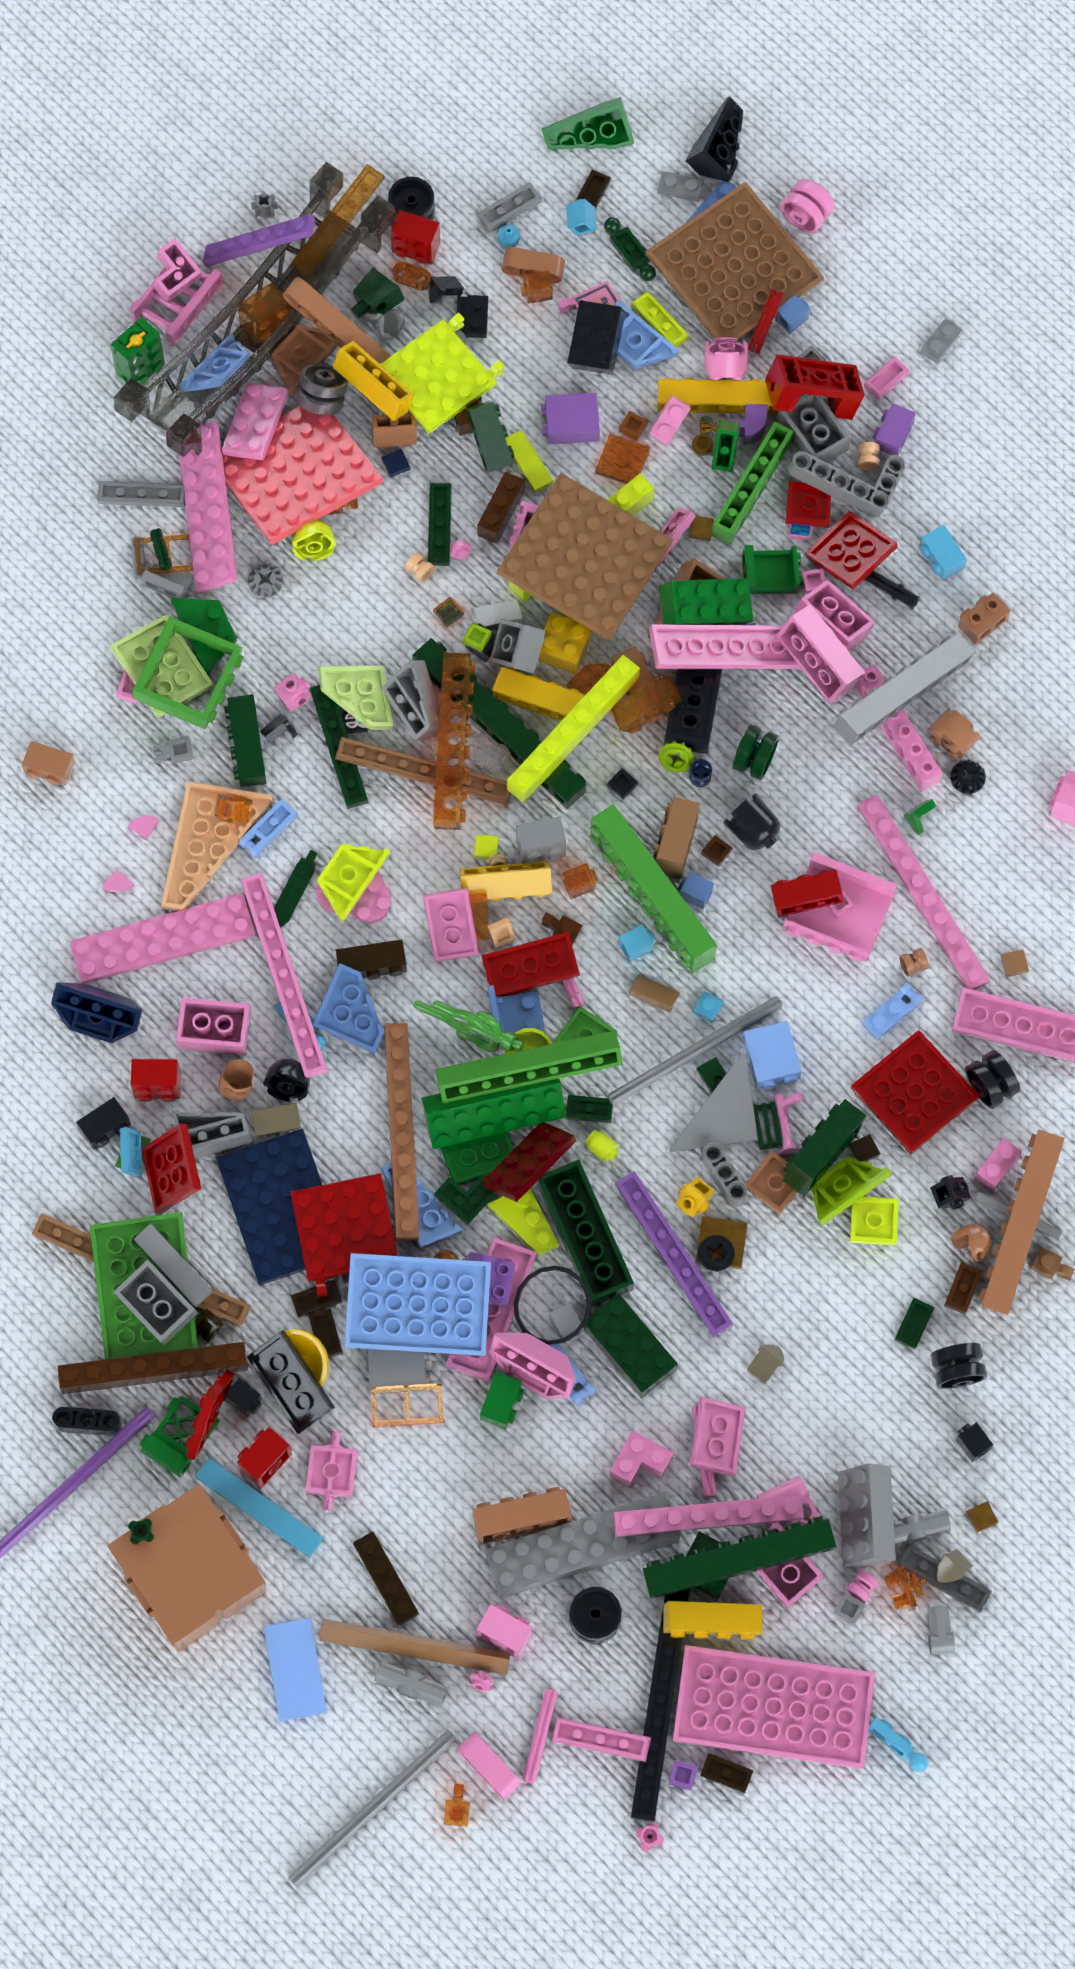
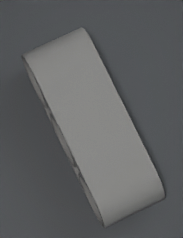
[702,1142,747,1207]

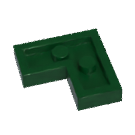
[433,1175,497,1226]

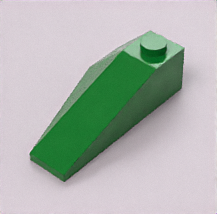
[541,97,634,149]

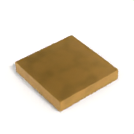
[695,1216,748,1269]

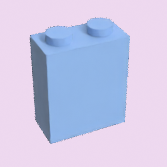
[742,1021,802,1090]

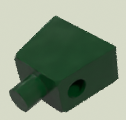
[351,267,405,319]

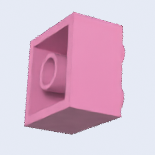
[476,1604,532,1660]

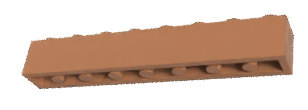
[978,1129,1065,1316]

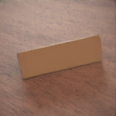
[629,975,680,1013]

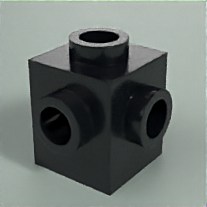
[930,1175,971,1210]

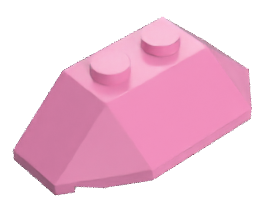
[489,1333,576,1399]

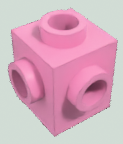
[273,672,312,713]

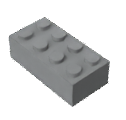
[838,1463,896,1568]

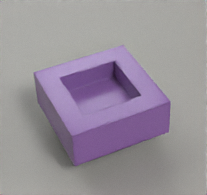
[668,1760,698,1791]

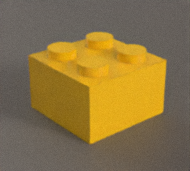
[538,612,592,675]

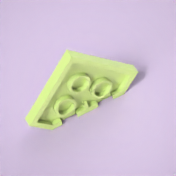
[318,665,393,730]

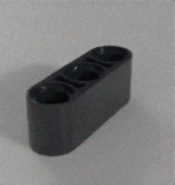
[52,1407,122,1436]

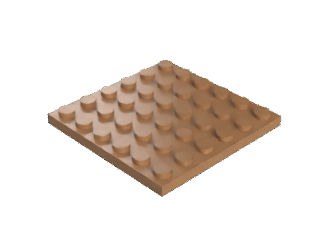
[645,181,824,341]
[496,473,673,641]

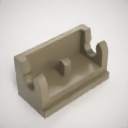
[251,1103,301,1136]

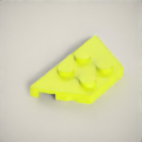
[317,844,391,922]

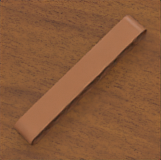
[283,277,391,364]

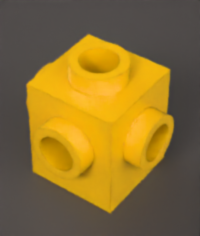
[675,1177,715,1218]

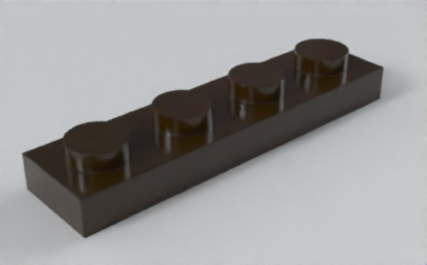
[353,1531,419,1626]

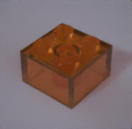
[238,282,289,344]

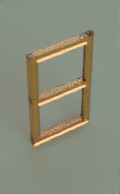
[132,534,193,575]
[371,1384,445,1427]

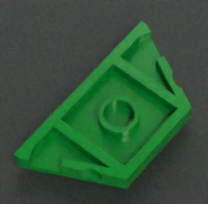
[171,598,237,674]

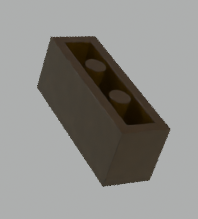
[335,939,407,980]

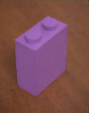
[541,393,600,444]

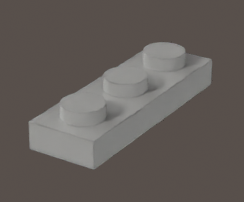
[477,182,542,233]

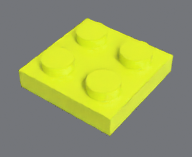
[850,1197,899,1246]

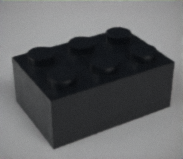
[567,300,626,375]

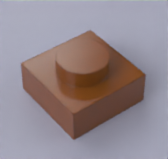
[619,411,648,441]

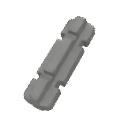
[132,537,145,579]

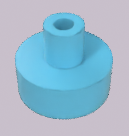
[498,225,519,248]

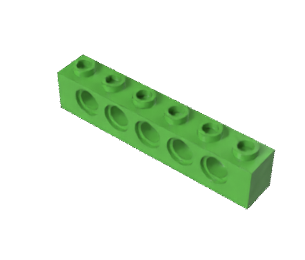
[711,422,794,545]

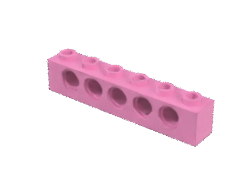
[855,664,943,792]

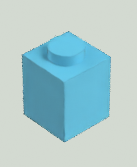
[566,199,596,236]
[618,925,655,963]

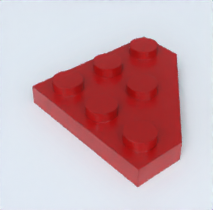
[185,1370,235,1460]

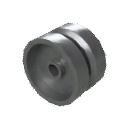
[296,363,348,415]

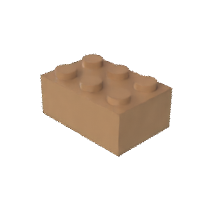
[653,797,700,879]

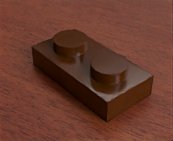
[944,1262,983,1315]

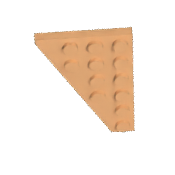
[161,782,273,911]

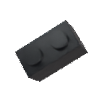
[76,1097,131,1150]

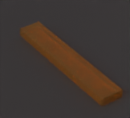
[291,164,385,277]

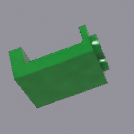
[741,545,803,594]

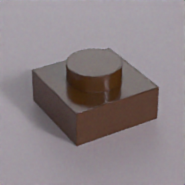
[701,835,733,867]

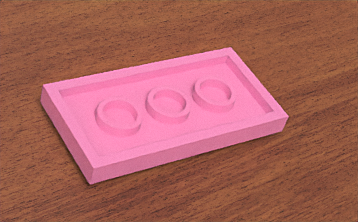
[221,383,289,461]

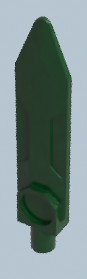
[274,850,318,928]

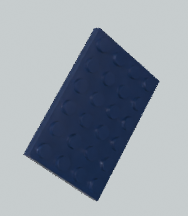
[216,1128,322,1286]

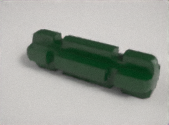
[150,528,172,570]

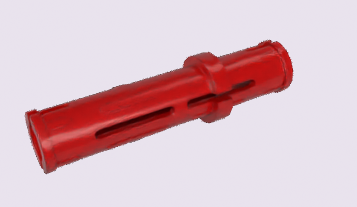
[748,289,784,354]

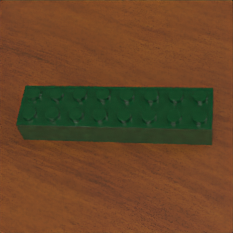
[642,1516,837,1599]

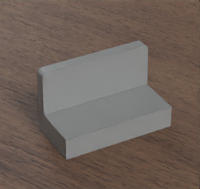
[141,563,193,598]

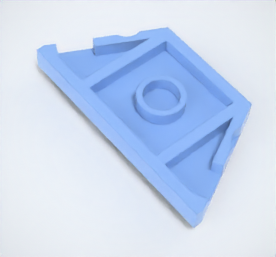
[615,300,679,370]
[179,334,252,392]

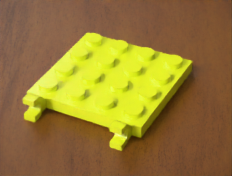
[380,313,505,434]

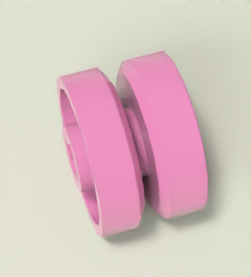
[780,179,835,234]

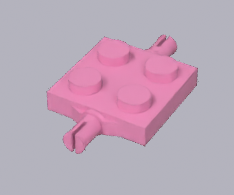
[305,1431,358,1512]

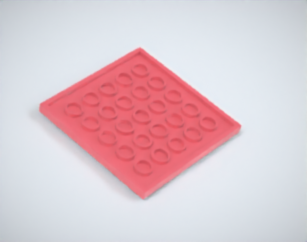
[222,406,384,546]

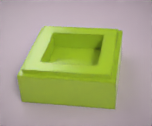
[462,622,492,653]

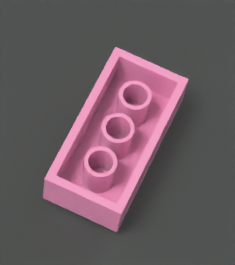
[776,604,865,704]

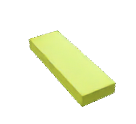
[631,291,689,347]
[505,430,554,493]

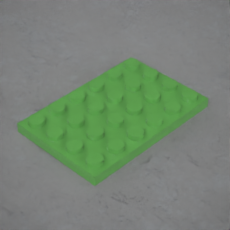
[90,1212,199,1359]

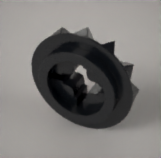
[950,759,986,794]
[698,1235,735,1272]

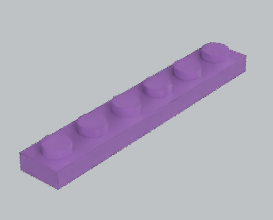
[202,214,315,267]

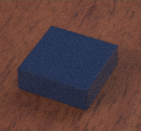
[382,449,410,478]

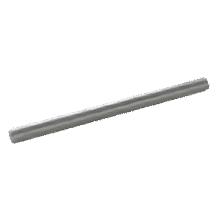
[608,996,782,1105]
[289,1730,456,1887]

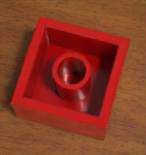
[391,210,440,265]
[131,1059,181,1102]
[237,1427,292,1489]

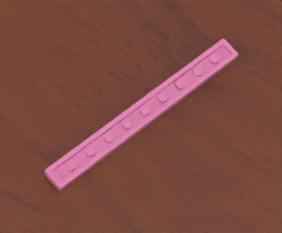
[857,794,990,990]
[241,873,327,1078]

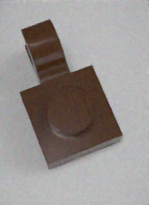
[541,912,583,946]

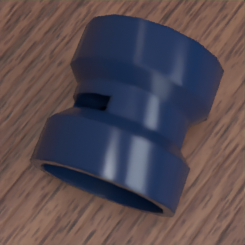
[689,759,712,787]

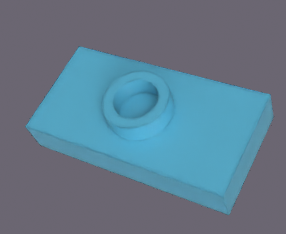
[120,1127,142,1177]

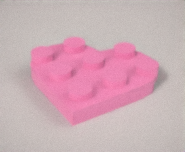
[316,871,391,924]

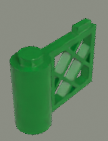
[139,1395,220,1477]

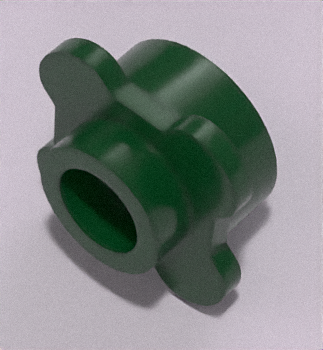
[128,1519,154,1545]

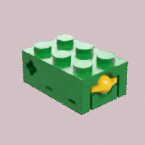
[110,317,165,390]

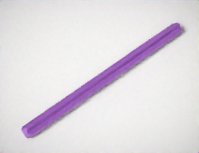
[0,1407,155,1558]

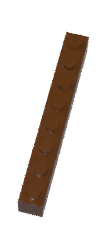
[57,1342,248,1394]

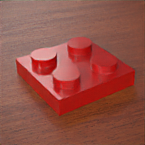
[785,481,831,528]

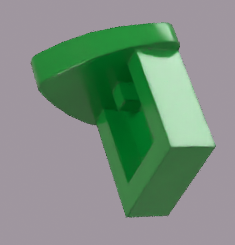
[904,799,936,835]

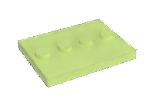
[110,614,214,719]

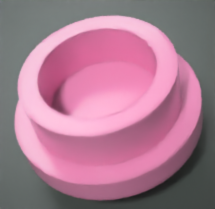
[450,540,472,560]

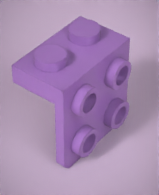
[462,1252,515,1306]

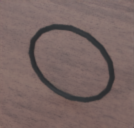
[513,1266,591,1345]

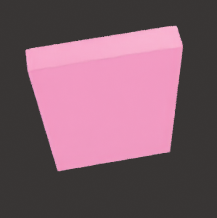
[423,887,479,962]
[689,1397,745,1476]

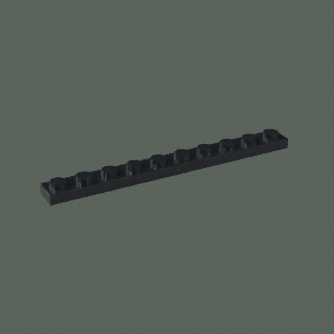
[631,1589,690,1822]

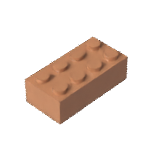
[473,1487,572,1545]

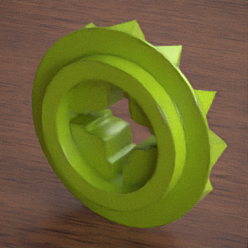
[658,740,694,773]

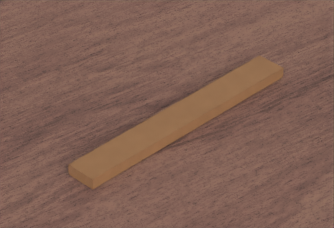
[335,737,510,805]
[320,1619,511,1675]

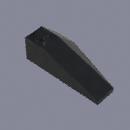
[685,96,744,182]

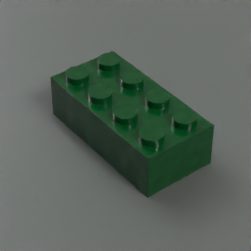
[782,1099,867,1197]
[583,1293,678,1399]

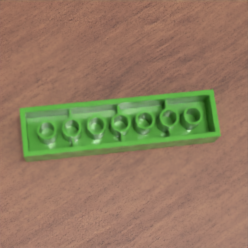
[590,804,717,973]

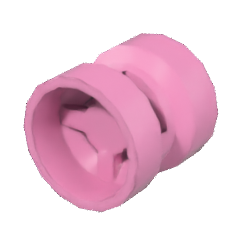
[846,1569,879,1603]

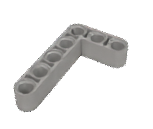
[787,451,905,517]

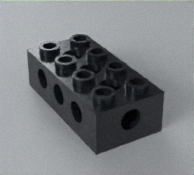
[664,669,722,754]

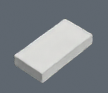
[475,599,522,629]

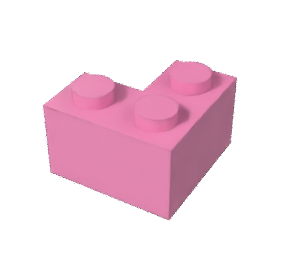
[153,238,202,303]
[1049,770,1075,826]
[609,1430,674,1488]

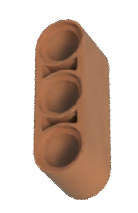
[501,247,566,283]

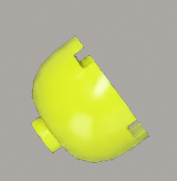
[292,520,336,561]

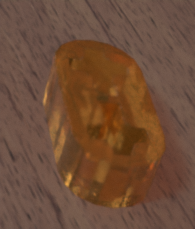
[392,262,431,291]

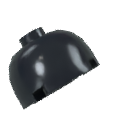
[263,1059,310,1102]

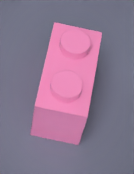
[649,394,691,445]
[974,1138,1022,1194]

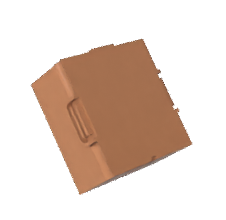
[107,1484,266,1652]

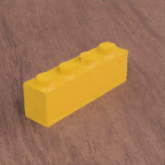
[333,341,414,421]
[492,667,585,721]
[459,861,552,903]
[663,1601,762,1640]

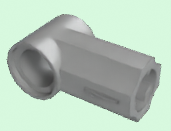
[927,1606,955,1655]

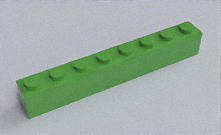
[435,1031,623,1104]

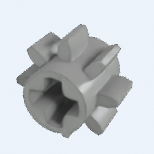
[251,191,278,220]

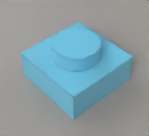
[693,991,724,1023]

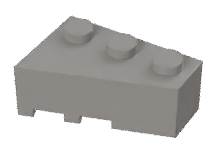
[381,660,445,741]
[172,1111,252,1158]

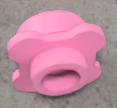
[469,1670,493,1692]
[636,1822,664,1851]

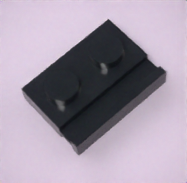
[457,295,489,338]

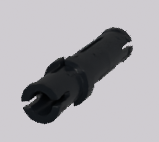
[864,571,920,609]

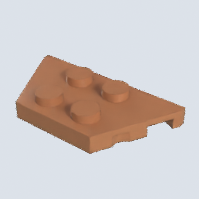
[271,325,338,396]

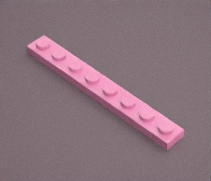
[613,1495,804,1537]

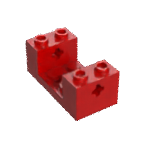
[765,354,865,420]

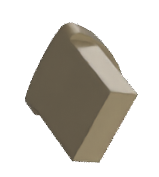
[747,1344,784,1383]
[937,1549,973,1583]

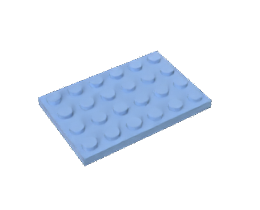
[345,1253,491,1356]

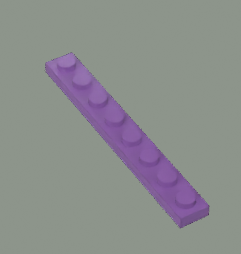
[615,1171,733,1338]

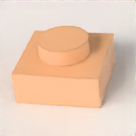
[487,917,516,948]

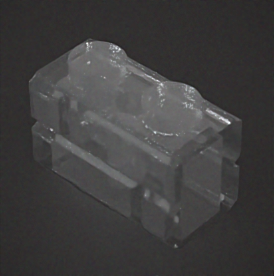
[459,732,511,779]

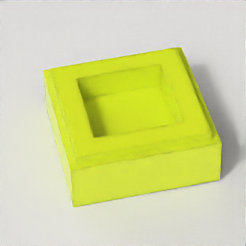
[474,835,499,859]

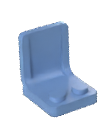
[488,985,545,1033]

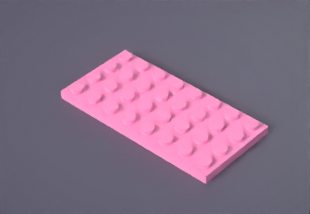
[672,1645,875,1769]

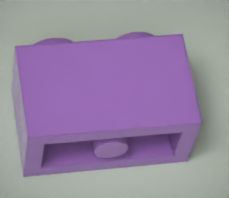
[872,403,916,456]

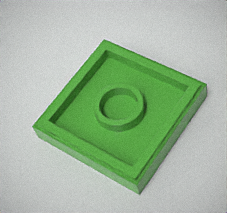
[554,1006,617,1043]

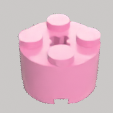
[705,337,748,380]

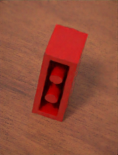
[771,870,843,917]

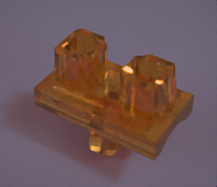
[884,1565,927,1611]

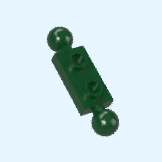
[604,217,656,282]

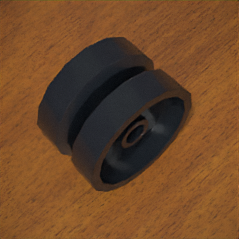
[388,176,435,224]
[965,1050,1020,1109]
[930,1343,987,1389]
[569,1587,622,1644]

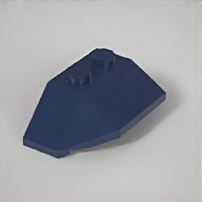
[51,982,143,1043]

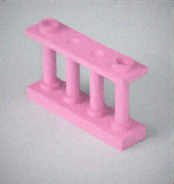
[130,268,223,346]

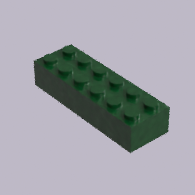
[537,1160,634,1307]

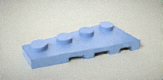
[381,1163,462,1250]

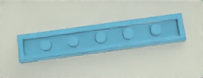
[195,1458,323,1558]

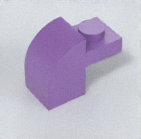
[724,404,767,445]

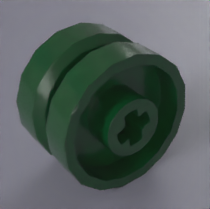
[732,724,780,781]

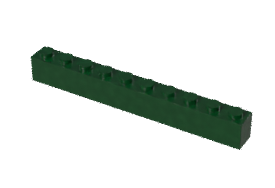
[412,638,586,809]

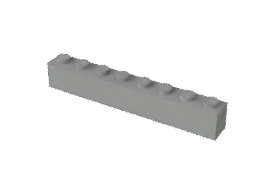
[833,633,976,746]

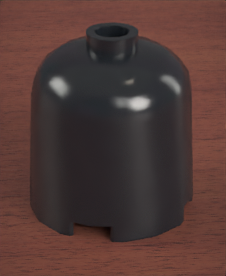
[723,793,780,850]

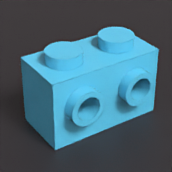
[919,525,967,580]

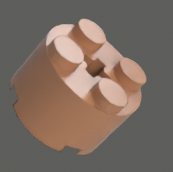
[929,708,980,760]

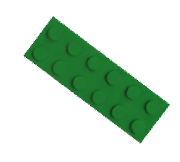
[421,1079,566,1149]

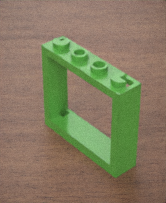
[133,616,244,730]

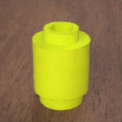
[584,1129,620,1162]

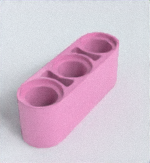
[456,1732,521,1800]

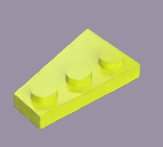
[487,1189,559,1256]

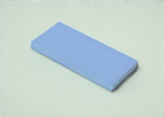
[264,1617,327,1722]

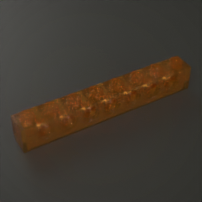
[433,652,475,830]

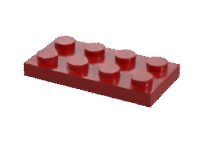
[481,932,580,997]

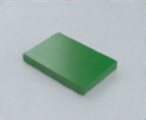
[441,1132,514,1185]

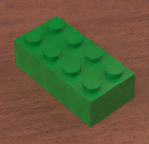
[659,578,753,625]

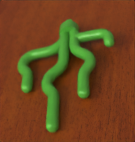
[414,1001,524,1052]

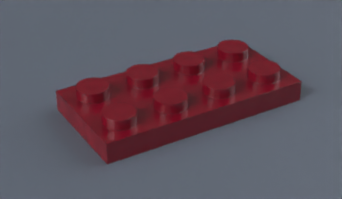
[482,1123,576,1202]

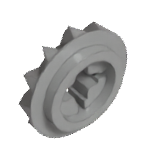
[248,564,283,598]

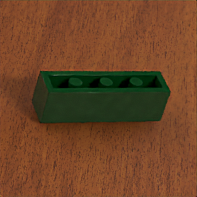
[224,694,267,788]

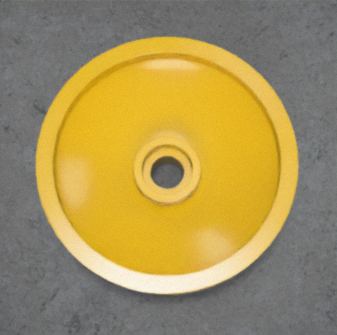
[285,1329,329,1387]

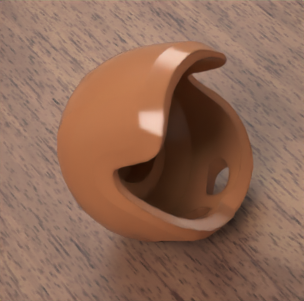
[218,1059,254,1101]
[950,1223,993,1263]

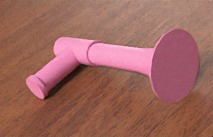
[774,1092,803,1158]

